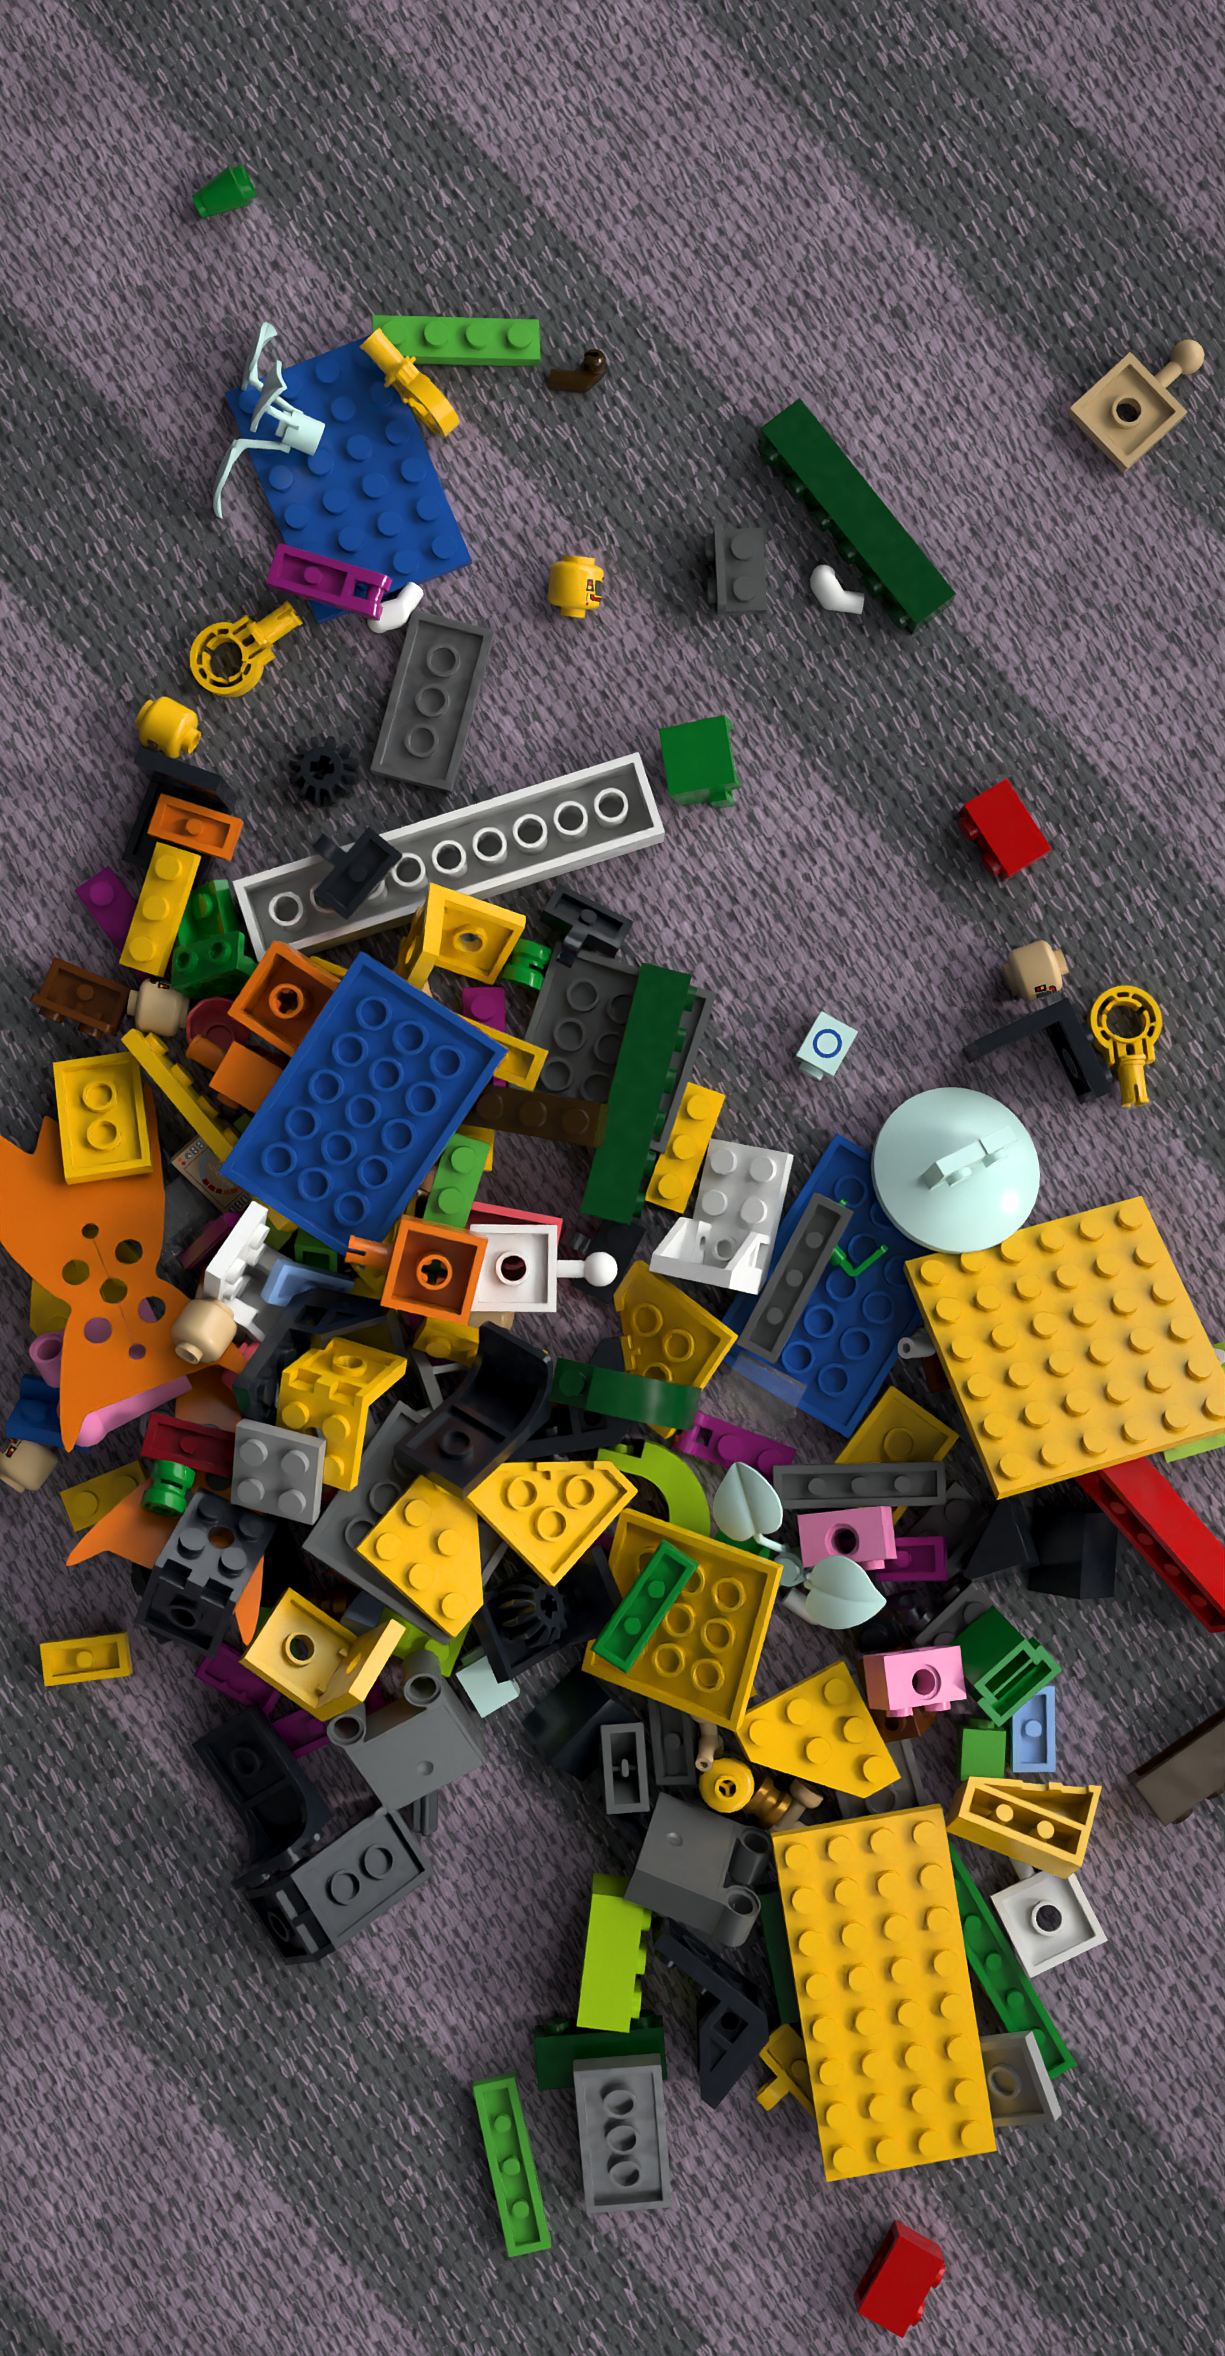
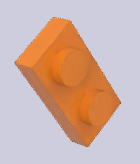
[147,793,244,862]

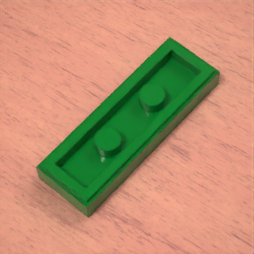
[590,1539,699,1674]

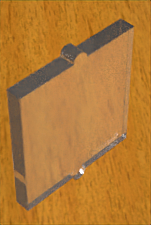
[712,1351,807,1441]

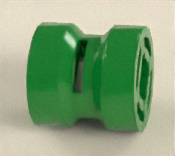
[501,938,553,992]
[140,1460,196,1518]

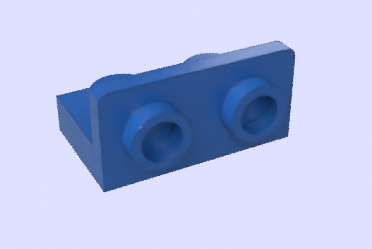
[6,1374,93,1453]

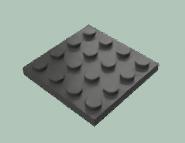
[509,941,717,1154]
[298,1400,509,1646]

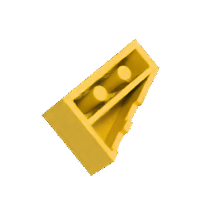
[945,1776,1102,1879]

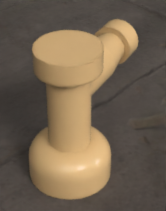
[690,1714,724,1771]
[767,1777,824,1833]

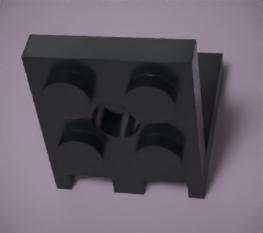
[121,746,238,888]
[962,997,1113,1104]
[134,1486,279,1659]
[471,1544,623,1684]

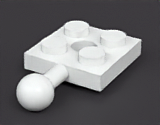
[470,1224,617,1312]
[990,1857,1108,1978]

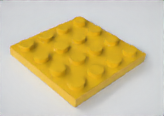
[581,1508,784,1732]

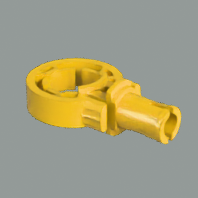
[360,328,460,439]
[190,601,303,697]
[1086,986,1162,1108]

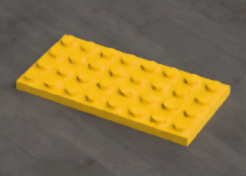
[770,1803,997,2182]

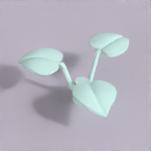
[213,322,325,519]
[713,1462,886,1629]

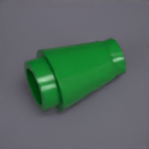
[192,164,257,219]

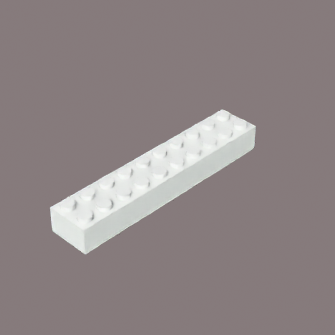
[232,752,665,963]

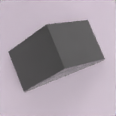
[597,1722,650,1814]

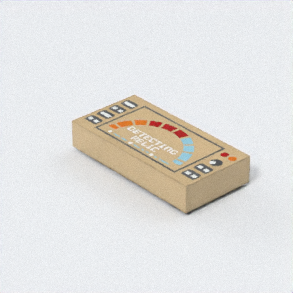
[171,1134,253,1214]

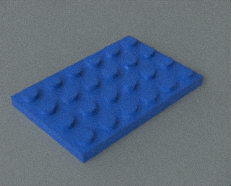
[225,334,473,625]
[218,951,510,1270]
[720,1133,938,1438]

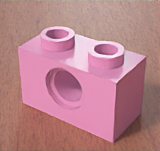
[797,1506,897,1571]
[863,1645,967,1717]

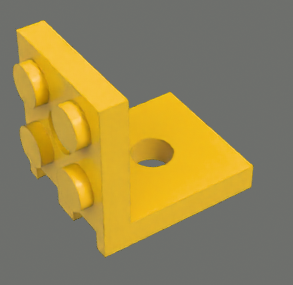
[396,882,526,990]
[275,1337,407,1492]
[238,1587,406,1722]

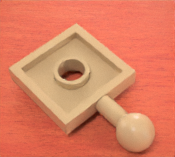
[1067,339,1204,474]

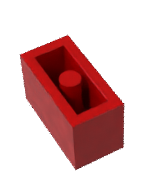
[958,778,1052,882]
[853,2220,946,2338]

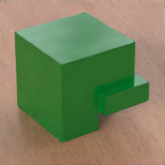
[659,715,742,809]
[949,1605,1062,1727]

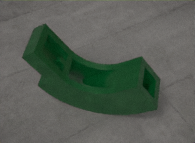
[548,1357,702,1430]

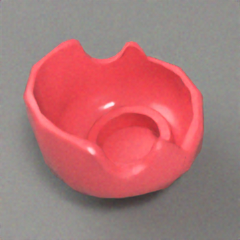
[186,996,250,1051]

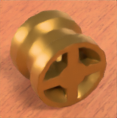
[742,1774,793,1830]

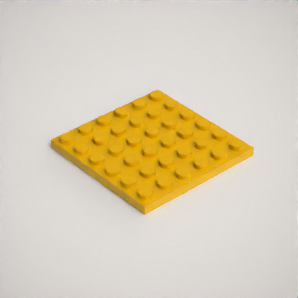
[903,1196,1225,1500]

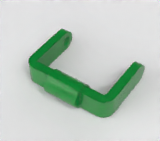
[829,1197,888,1277]

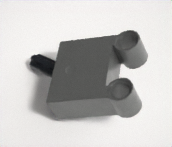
[327,1649,488,1837]
[597,1792,773,1947]

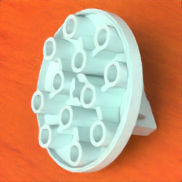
[871,1087,1040,1254]

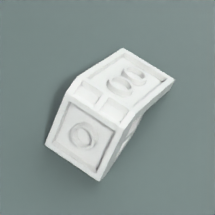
[649,1138,794,1295]
[202,1201,293,1345]

